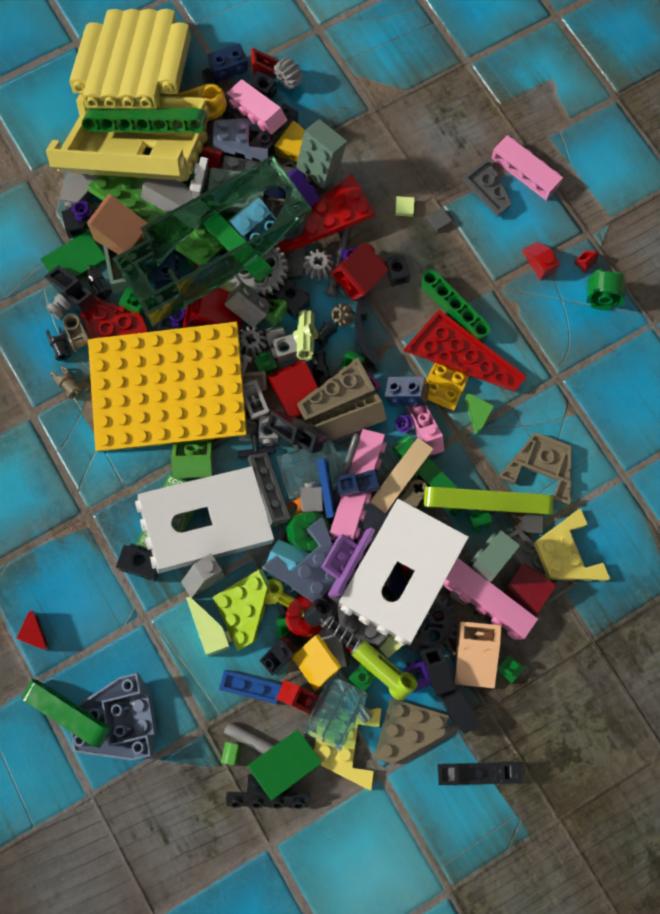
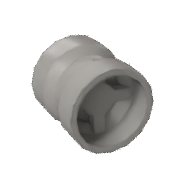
[45,294,72,320]

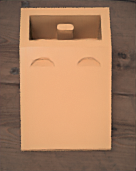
[454,622,501,688]

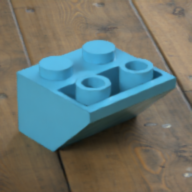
[228,197,283,251]
[263,539,310,597]

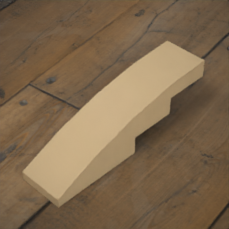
[370,438,433,514]

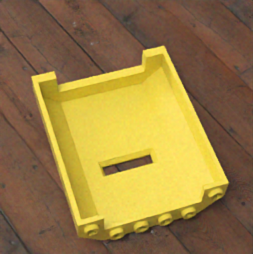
[46,93,210,182]

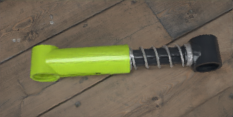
[304,598,417,701]

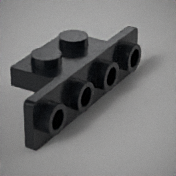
[226,774,309,809]

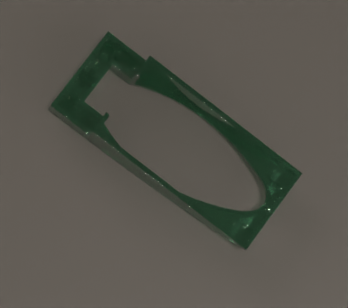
[112,156,312,326]

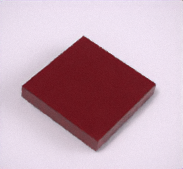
[503,562,557,617]

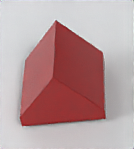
[574,250,599,273]

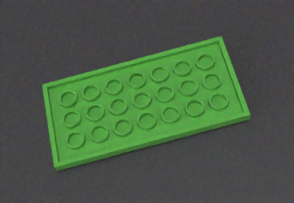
[88,153,234,266]

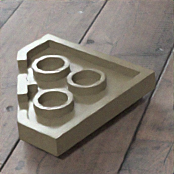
[373,698,449,764]

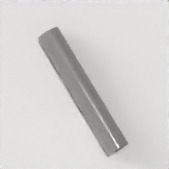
[224,722,274,754]

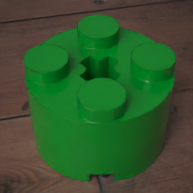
[586,269,625,310]
[286,512,331,551]

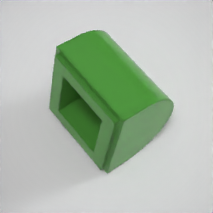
[221,742,242,766]

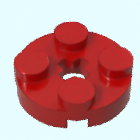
[285,597,322,637]

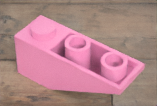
[406,405,444,456]

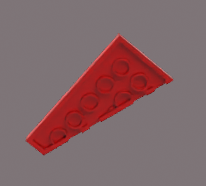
[267,174,375,254]

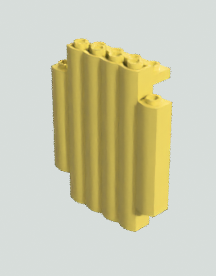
[69,9,191,109]

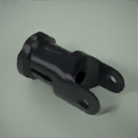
[87,265,112,299]
[316,320,338,351]
[46,327,72,361]
[312,351,330,386]

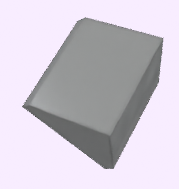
[264,325,285,347]
[239,419,257,441]

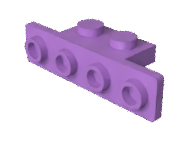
[321,528,375,598]

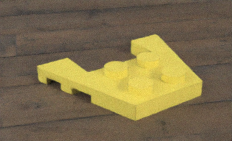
[534,509,610,582]
[314,708,381,790]

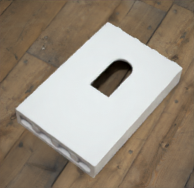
[135,466,274,573]
[339,499,468,646]

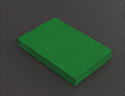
[40,231,106,279]
[247,729,322,801]

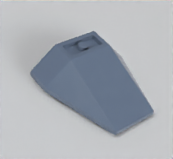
[71,673,158,760]

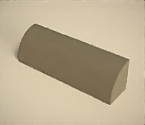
[306,393,387,444]

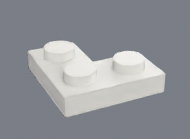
[190,157,208,200]

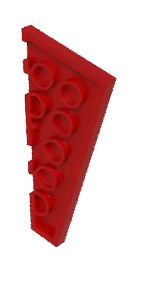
[404,310,527,393]

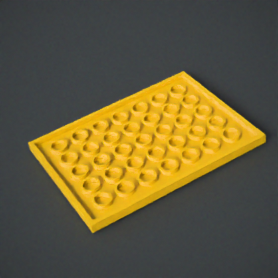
[88,322,248,452]

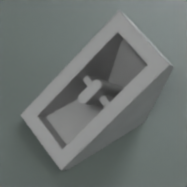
[243,380,270,420]

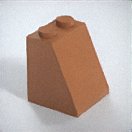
[87,194,151,261]

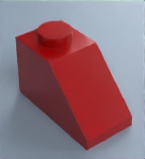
[522,242,560,280]
[276,680,326,718]

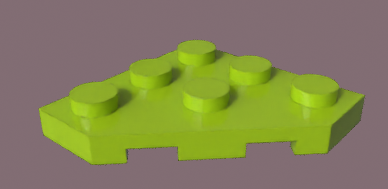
[213,569,271,651]

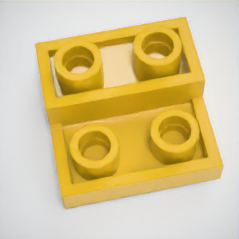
[427,363,469,411]
[292,634,341,691]

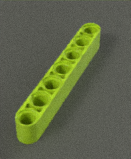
[424,487,554,515]

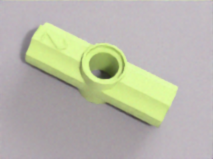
[293,309,318,361]

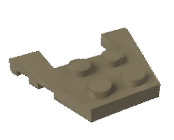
[498,432,571,506]

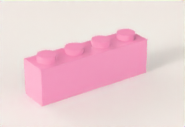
[226,79,287,134]
[491,135,563,200]

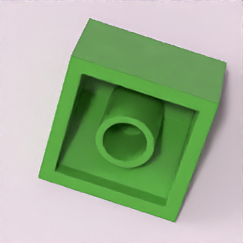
[171,440,213,479]

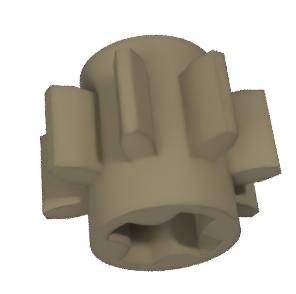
[332,303,355,327]

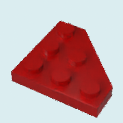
[80,296,148,339]

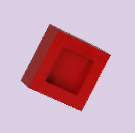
[203,146,223,169]

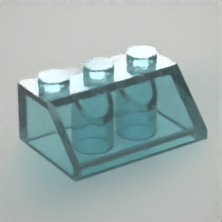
[276,440,342,499]
[302,677,368,751]

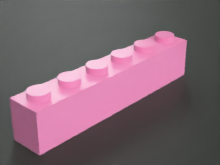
[330,429,387,542]
[443,558,538,640]

